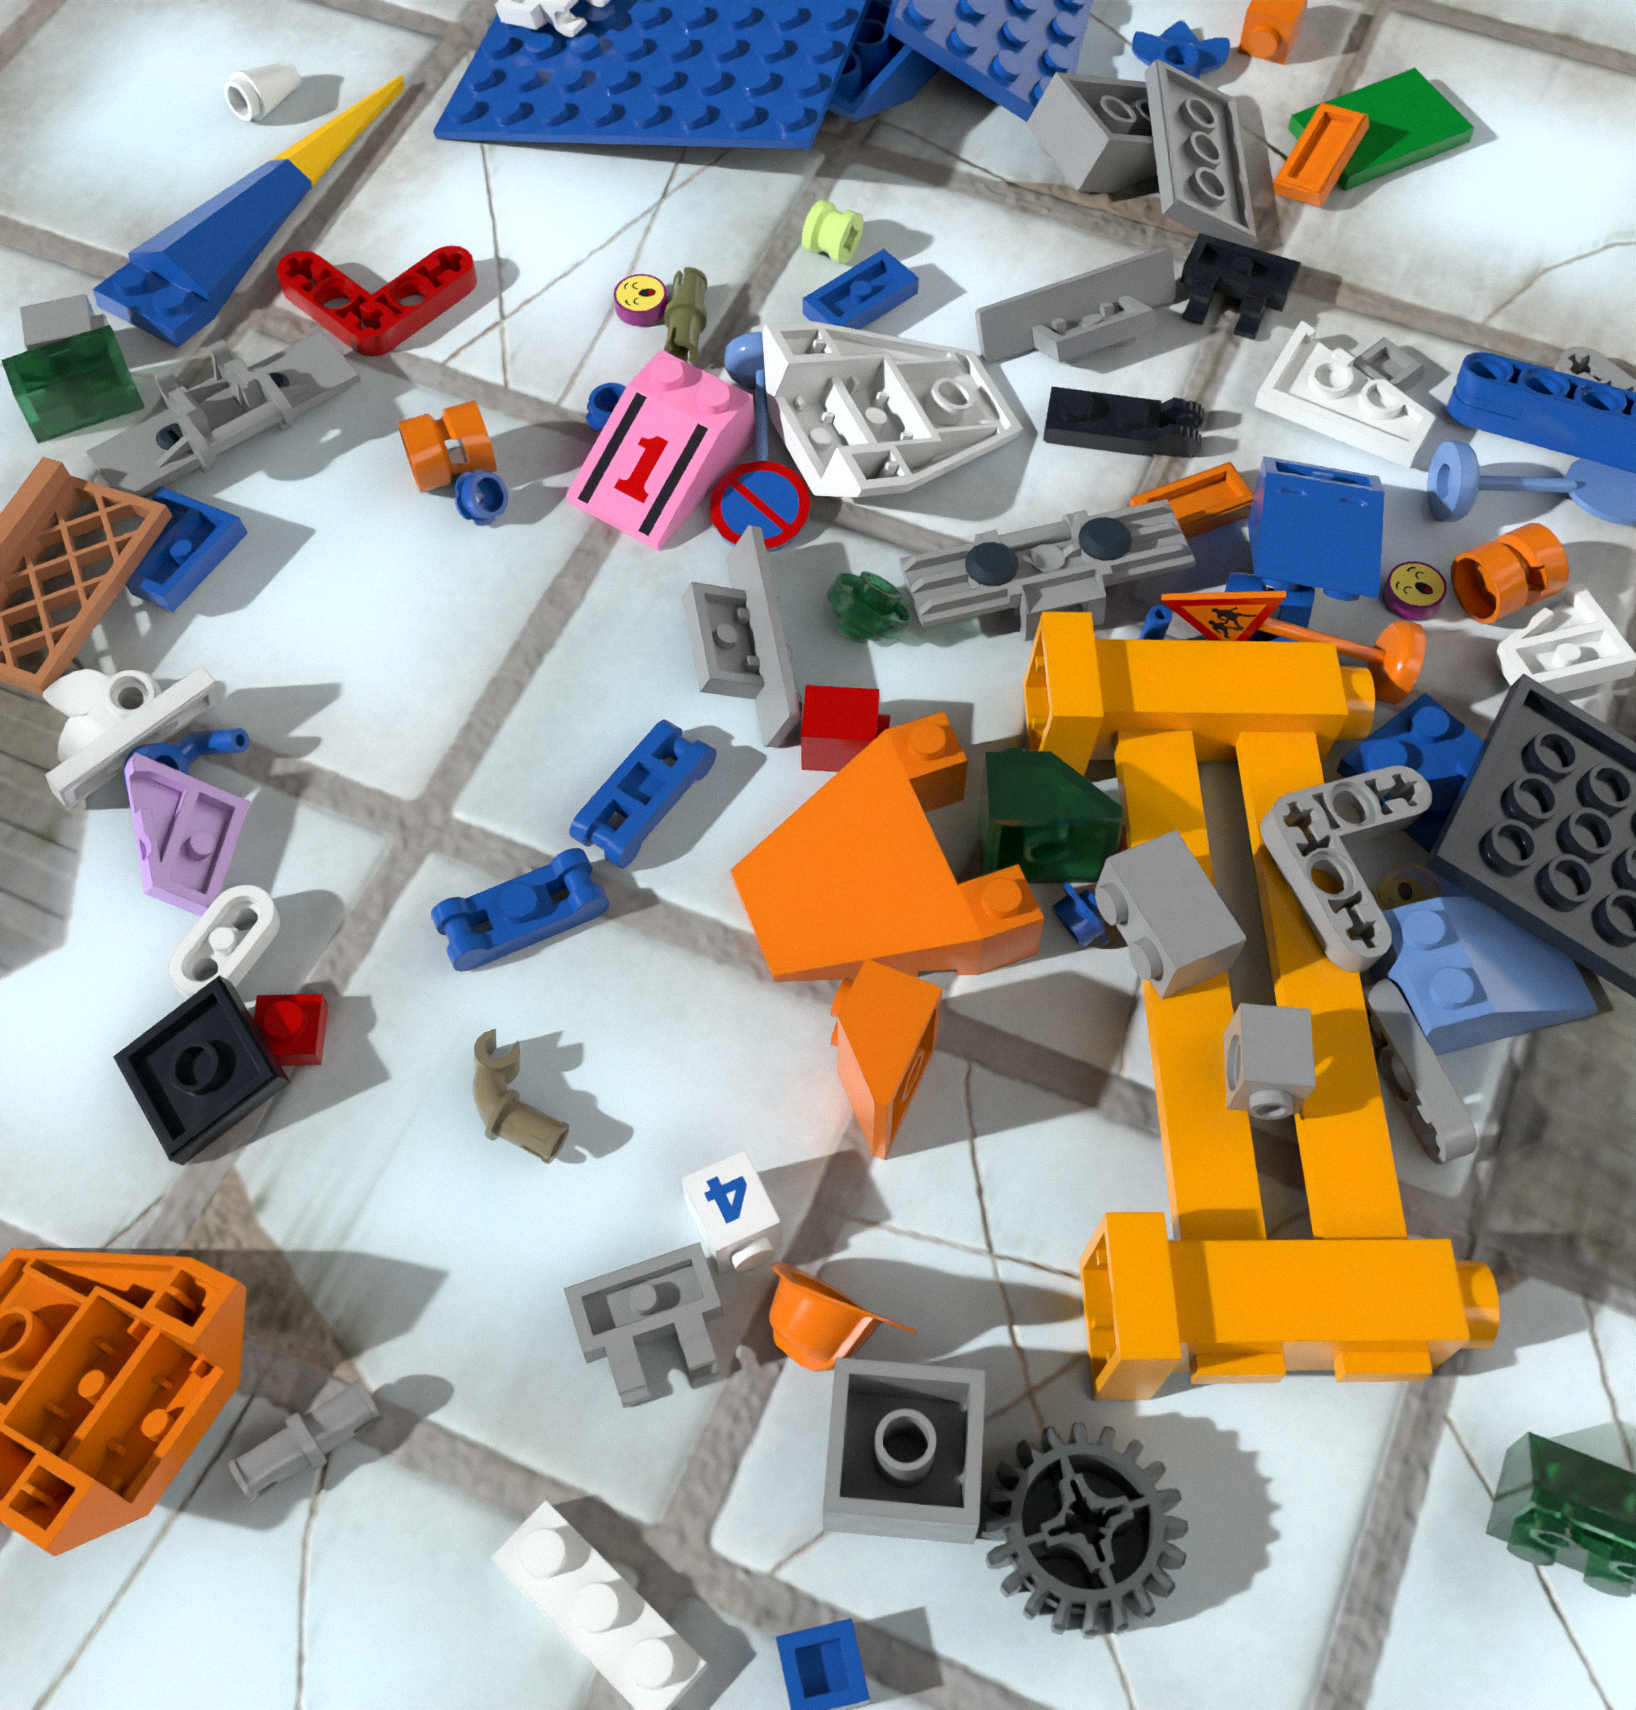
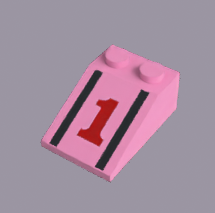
[566,350,755,551]

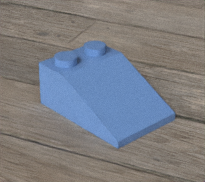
[1363,897,1598,1056]

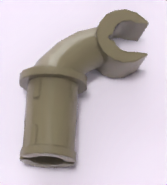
[473,1029,569,1164]

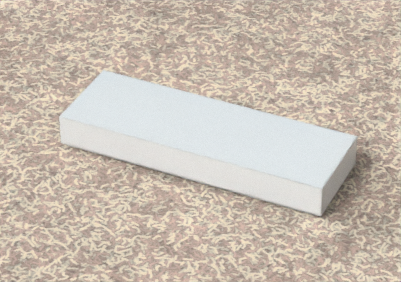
[45,665,218,809]

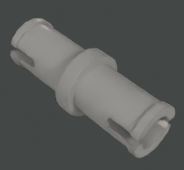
[226,1379,383,1505]

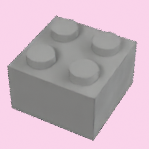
[823,1357,986,1544]

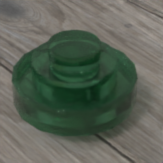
[826,571,912,644]

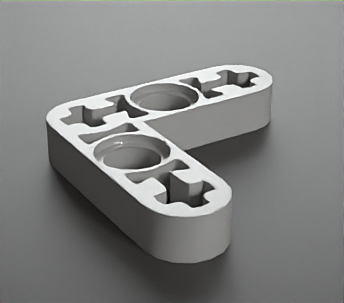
[1260,765,1432,973]

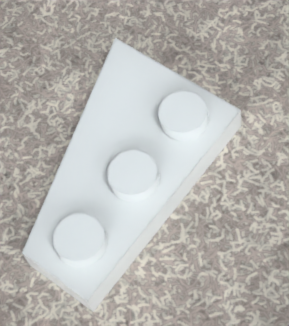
[1254,320,1436,469]

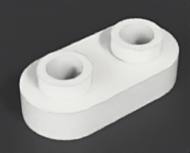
[168,885,280,1000]

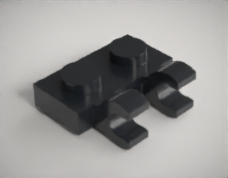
[1180,233,1301,340]

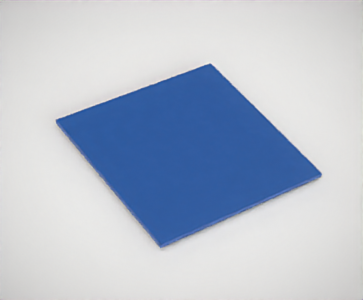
[433,0,872,149]

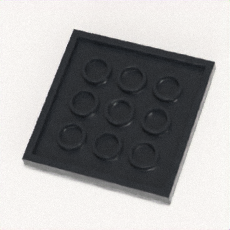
[1424,673,1636,998]

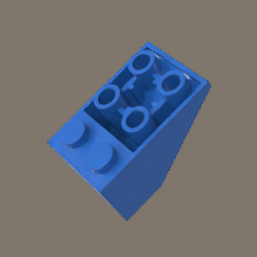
[1247,456,1385,601]

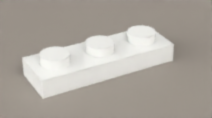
[491,1500,708,1710]

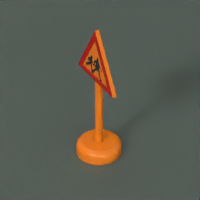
[1161,591,1426,705]

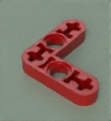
[276,245,477,357]

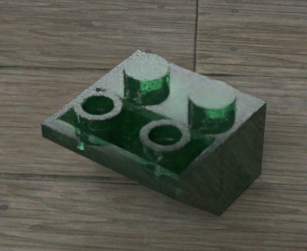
[1485,1431,1636,1597]

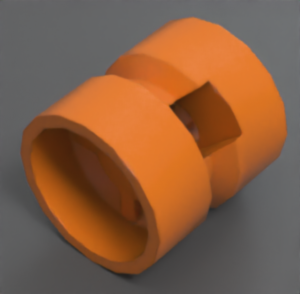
[397,400,497,493]
[1451,523,1569,624]

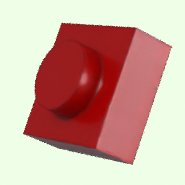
[253,994,328,1066]

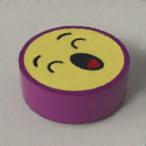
[614,274,668,326]
[1383,561,1447,621]

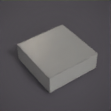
[1353,337,1426,393]

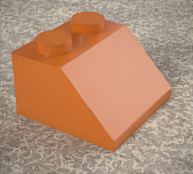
[830,958,943,1160]

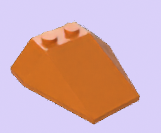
[0,1248,246,1557]

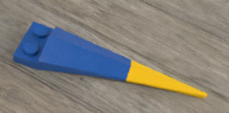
[92,75,404,348]

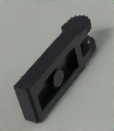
[1043,386,1205,458]

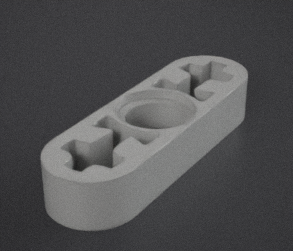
[1362,979,1477,1165]

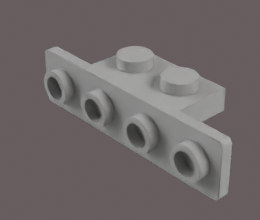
[975,247,1176,364]
[682,525,802,748]

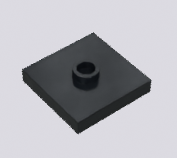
[113,975,291,1166]

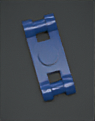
[569,719,717,868]
[431,848,610,972]

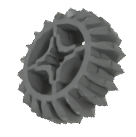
[980,1421,1188,1639]

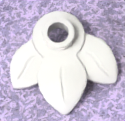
[43,669,162,762]

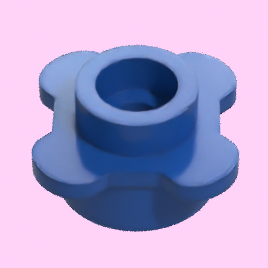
[1052,882,1110,948]

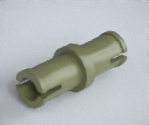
[664,267,708,365]

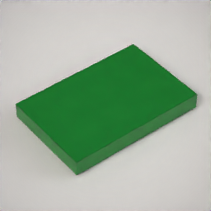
[1288,68,1475,191]

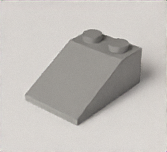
[1026,72,1158,194]

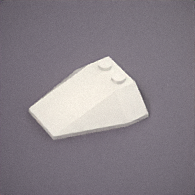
[762,321,1023,498]

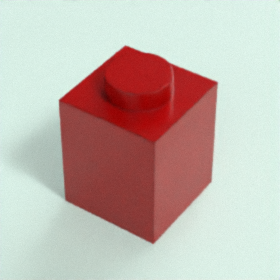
[801,685,891,772]

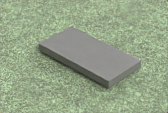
[1145,59,1257,248]

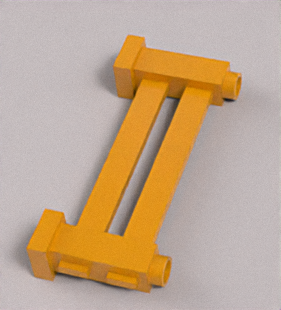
[1022,611,1500,1401]

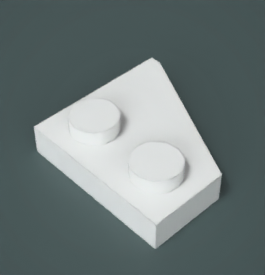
[1494,583,1636,694]

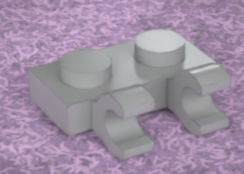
[564,1242,724,1408]

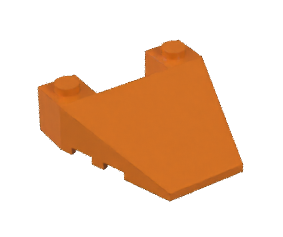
[730,711,1045,982]

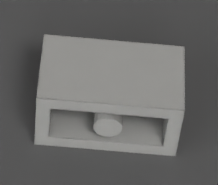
[1095,830,1247,999]

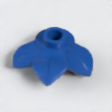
[1132,20,1230,80]

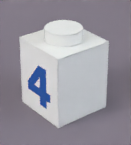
[681,1149,782,1274]

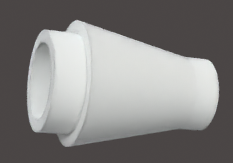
[224,60,301,121]

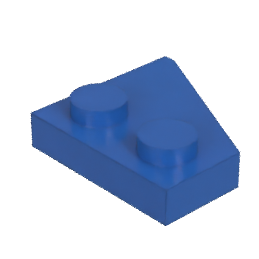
[125,487,248,612]

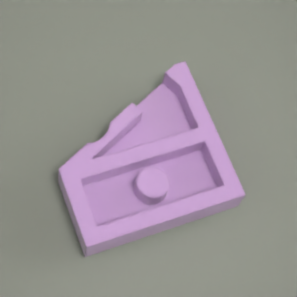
[124,752,250,917]

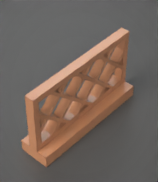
[0,456,172,696]

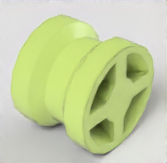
[802,199,863,265]

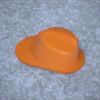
[769,1261,918,1372]

